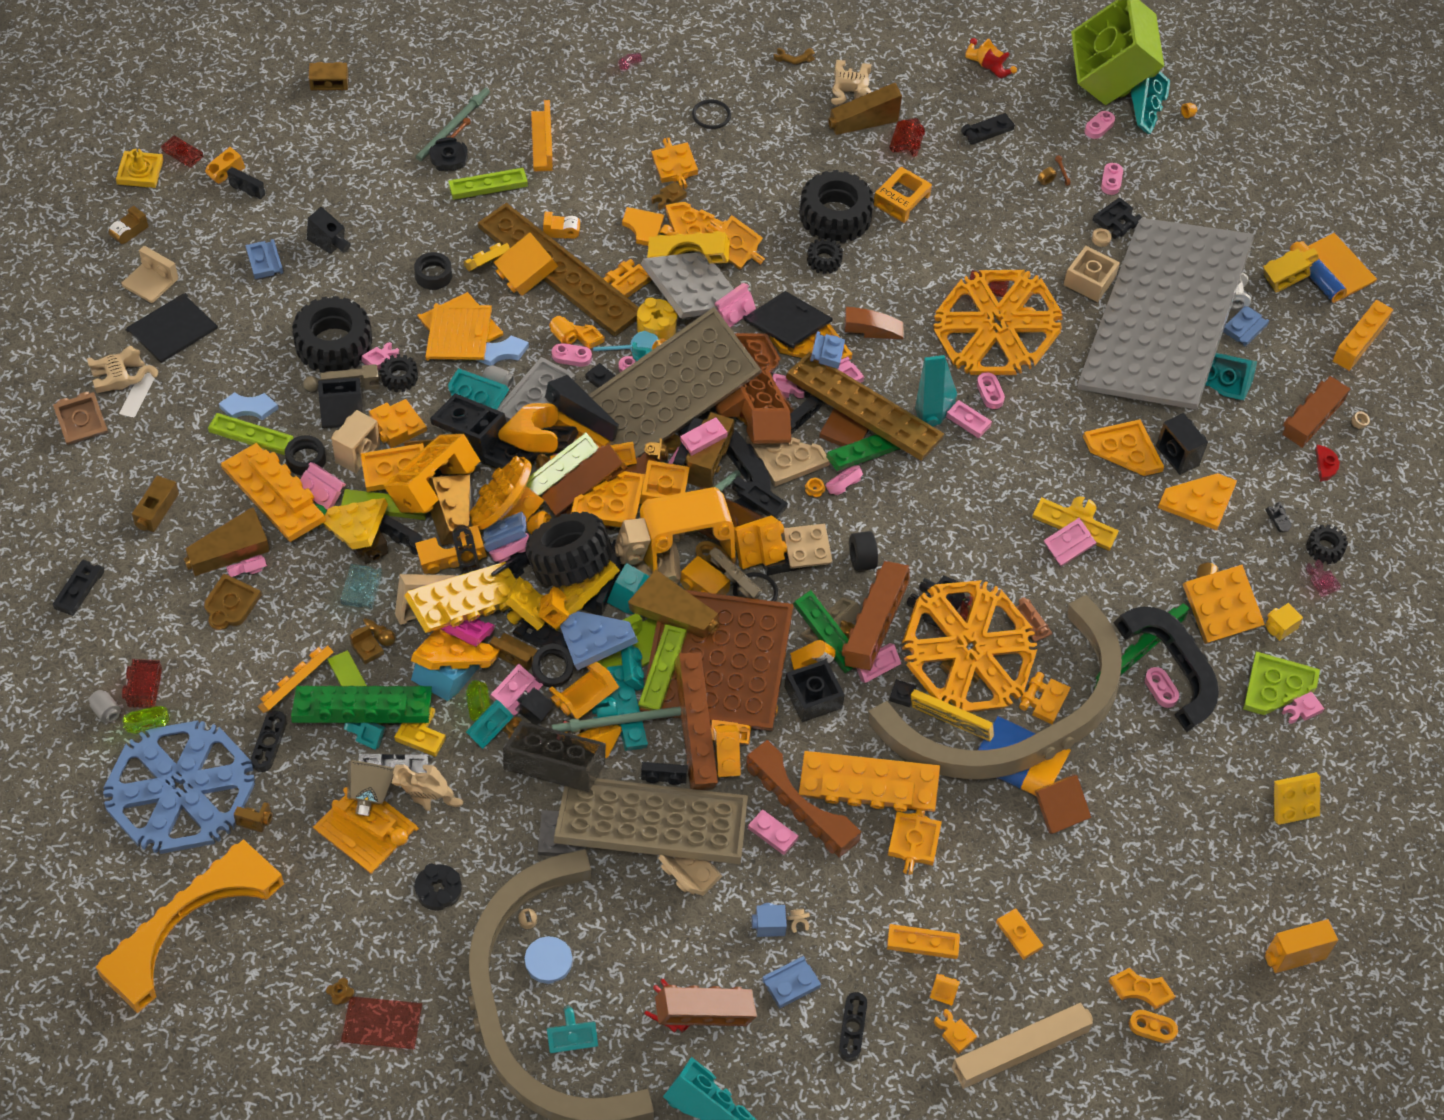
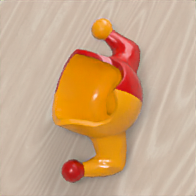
[965,38,1017,79]

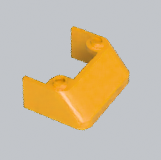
[640,487,735,572]

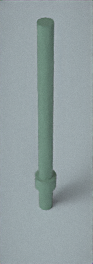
[416,87,490,161]
[551,706,681,733]

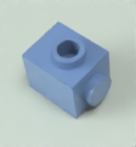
[752,903,787,937]

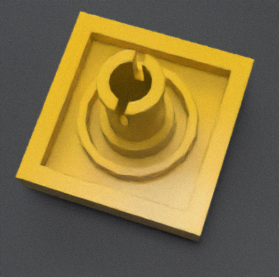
[116,149,164,188]
[505,576,545,630]
[1274,772,1320,825]

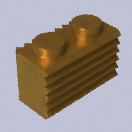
[309,62,348,91]

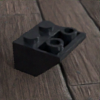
[318,377,363,428]

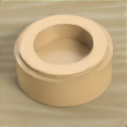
[1091,228,1112,247]

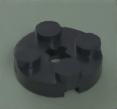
[429,137,468,171]
[414,863,462,911]

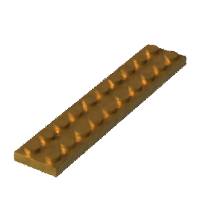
[478,202,639,337]

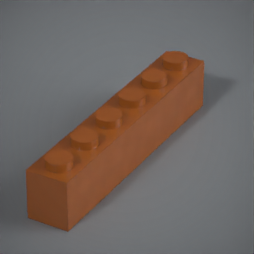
[842,561,910,671]
[674,652,718,790]

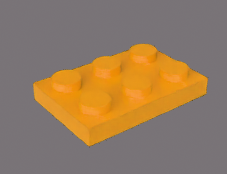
[360,443,430,492]

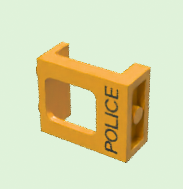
[874,167,932,223]

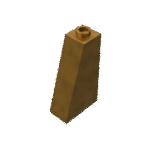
[828,83,902,135]
[184,507,270,576]
[628,570,719,638]

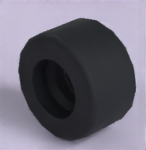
[849,531,878,571]

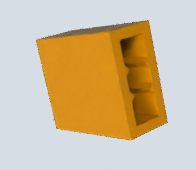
[494,232,558,296]
[1265,919,1338,973]

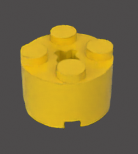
[637,297,677,340]

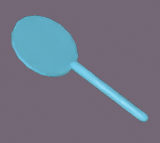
[593,331,659,352]

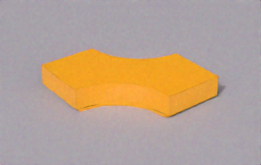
[1109,968,1176,1009]

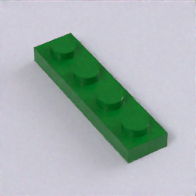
[826,434,901,472]
[793,590,854,674]

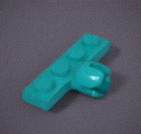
[592,665,648,751]

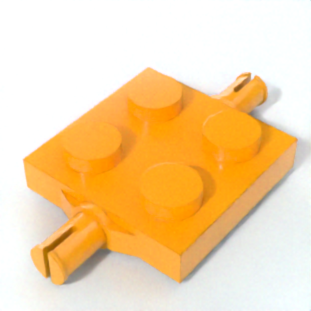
[651,138,698,189]
[707,215,765,270]
[888,810,942,875]

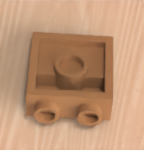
[53,392,108,445]

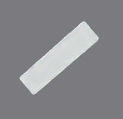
[119,373,155,417]

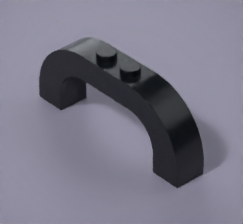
[678,423,771,515]
[1113,607,1219,733]

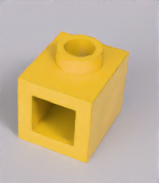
[1265,603,1303,641]

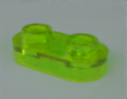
[466,680,491,721]
[122,706,170,733]

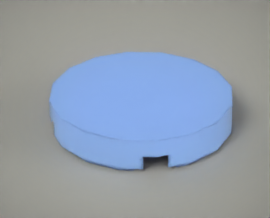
[524,936,572,984]

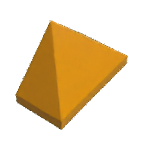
[572,725,622,758]

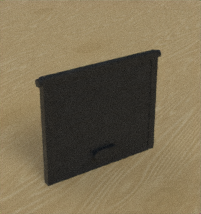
[743,291,833,348]
[125,293,218,363]

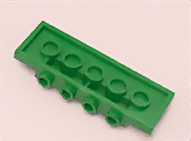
[291,686,432,723]

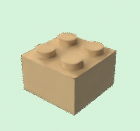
[1064,246,1120,302]
[331,410,380,474]

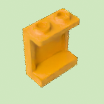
[549,662,619,719]

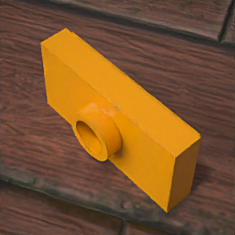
[996,909,1044,960]

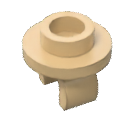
[786,909,810,933]

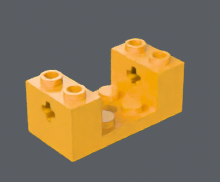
[383,434,480,513]

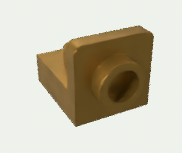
[350,625,384,665]
[234,802,273,833]

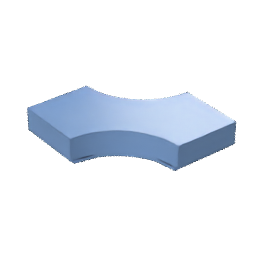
[477,335,529,366]
[219,392,278,420]

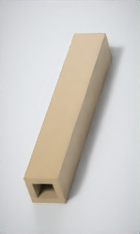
[952,1003,1093,1089]

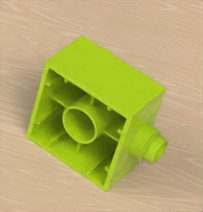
[1071,0,1164,105]

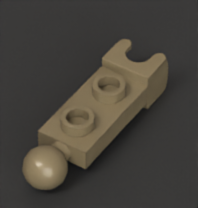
[303,364,380,392]

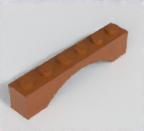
[746,740,861,858]

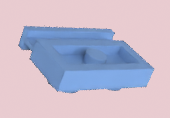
[245,239,283,279]
[1223,306,1269,347]
[810,331,845,369]
[484,512,527,552]
[762,956,821,1009]

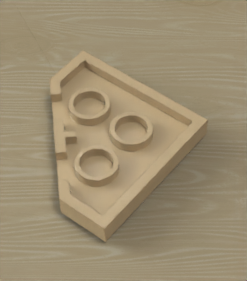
[746,436,830,487]

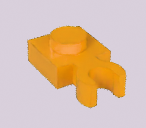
[934,1009,977,1054]

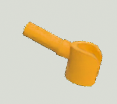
[659,224,681,236]

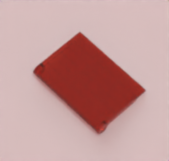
[341,996,422,1050]

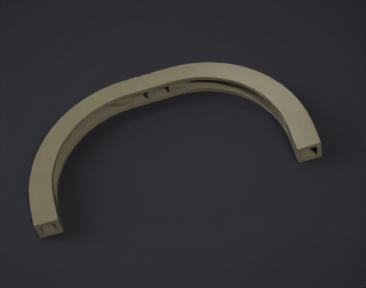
[868,595,1122,779]
[468,849,654,1120]

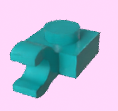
[344,723,386,750]

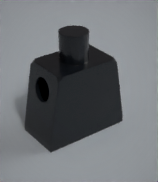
[307,207,351,254]

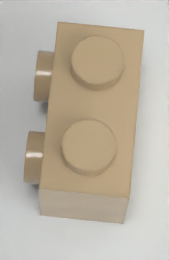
[615,518,651,565]

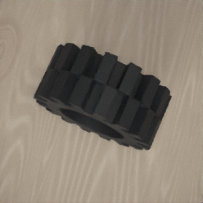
[807,238,843,274]
[380,354,418,392]
[1306,524,1348,565]

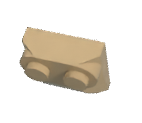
[634,541,681,584]

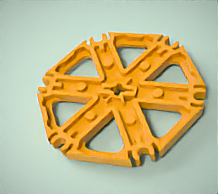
[933,270,1062,375]
[902,580,1037,712]

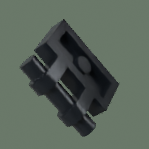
[1093,197,1142,239]

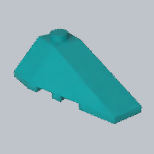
[1131,72,1170,134]
[1205,353,1257,400]
[915,355,957,427]
[607,563,650,616]
[663,1057,756,1120]

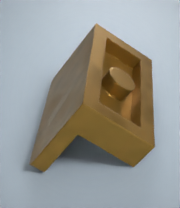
[489,633,538,671]

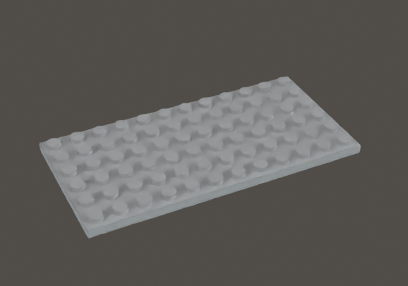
[1077,218,1254,410]

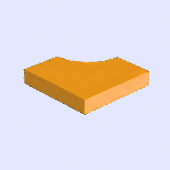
[622,207,664,246]

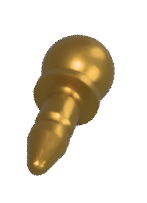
[363,618,396,647]

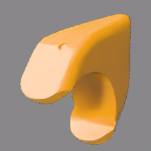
[498,403,559,453]

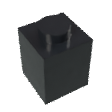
[515,687,555,726]

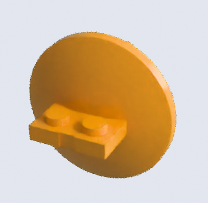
[469,456,544,530]

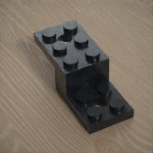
[430,393,541,469]

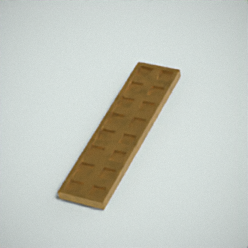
[786,352,944,461]

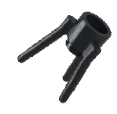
[491,552,527,579]

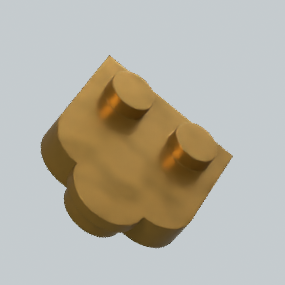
[204,573,262,630]

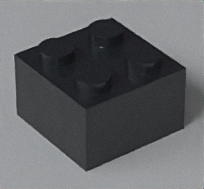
[1156,413,1208,475]
[784,659,845,722]

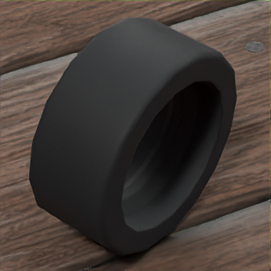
[414,252,452,290]
[285,435,326,476]
[532,643,574,688]

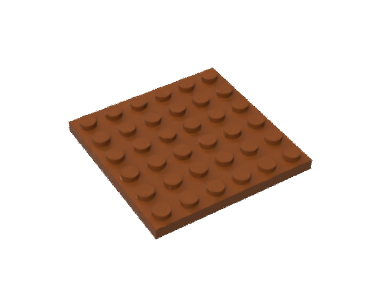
[640,590,794,731]

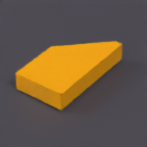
[570,322,605,349]

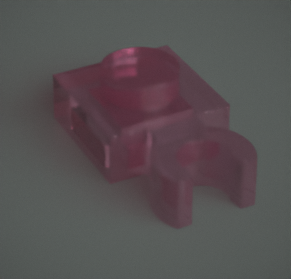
[1305,560,1341,597]

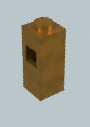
[132,475,179,532]

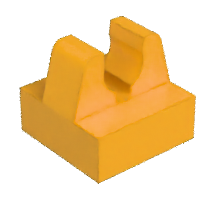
[930,974,960,1006]

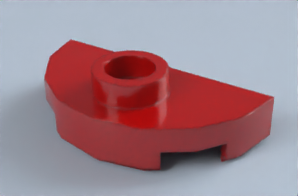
[1315,445,1340,482]

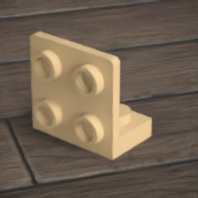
[122,246,179,303]
[782,524,832,568]
[658,855,722,896]

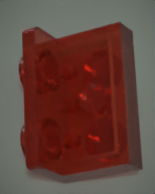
[889,118,925,157]

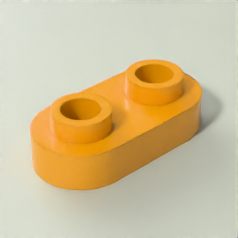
[1129,1010,1178,1043]

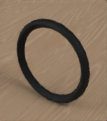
[692,99,731,129]
[733,572,778,601]

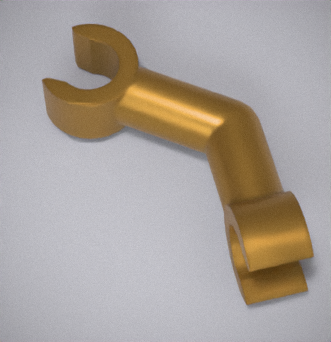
[773,48,815,65]

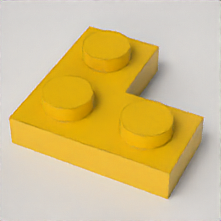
[394,707,446,757]

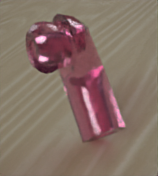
[618,53,642,70]

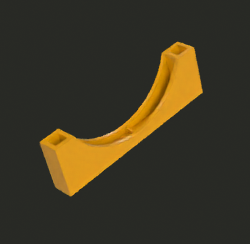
[96,839,284,1013]

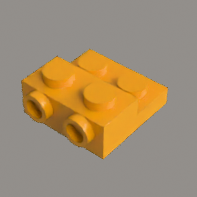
[369,399,427,448]
[640,460,690,504]
[734,515,787,569]

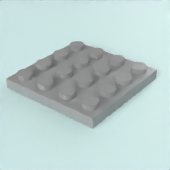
[641,252,734,318]

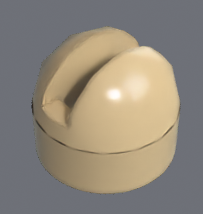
[1351,411,1370,430]
[518,908,537,929]

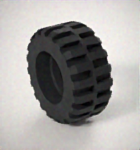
[799,170,874,243]
[292,296,372,373]
[525,511,613,587]

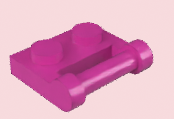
[441,619,495,646]

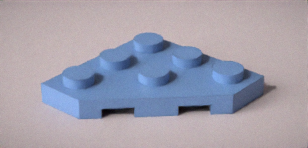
[560,611,638,670]

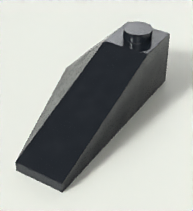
[545,375,619,441]

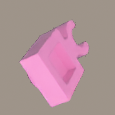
[362,342,399,371]
[773,373,805,398]
[226,555,267,577]
[1282,692,1324,724]

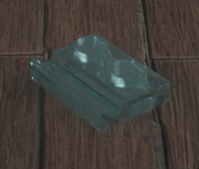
[340,564,382,609]

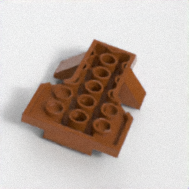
[715,333,794,444]

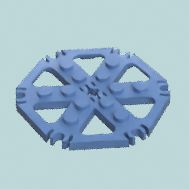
[103,720,255,854]

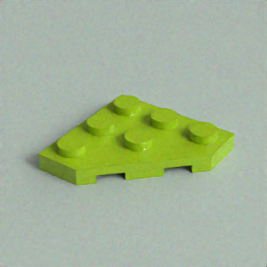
[1243,651,1320,715]

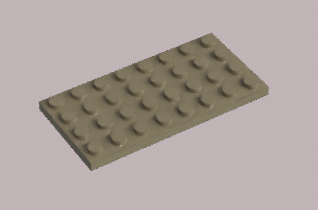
[589,307,762,467]
[554,775,748,865]

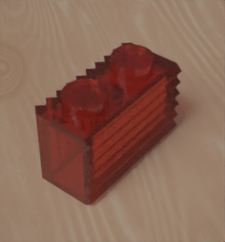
[122,659,163,709]

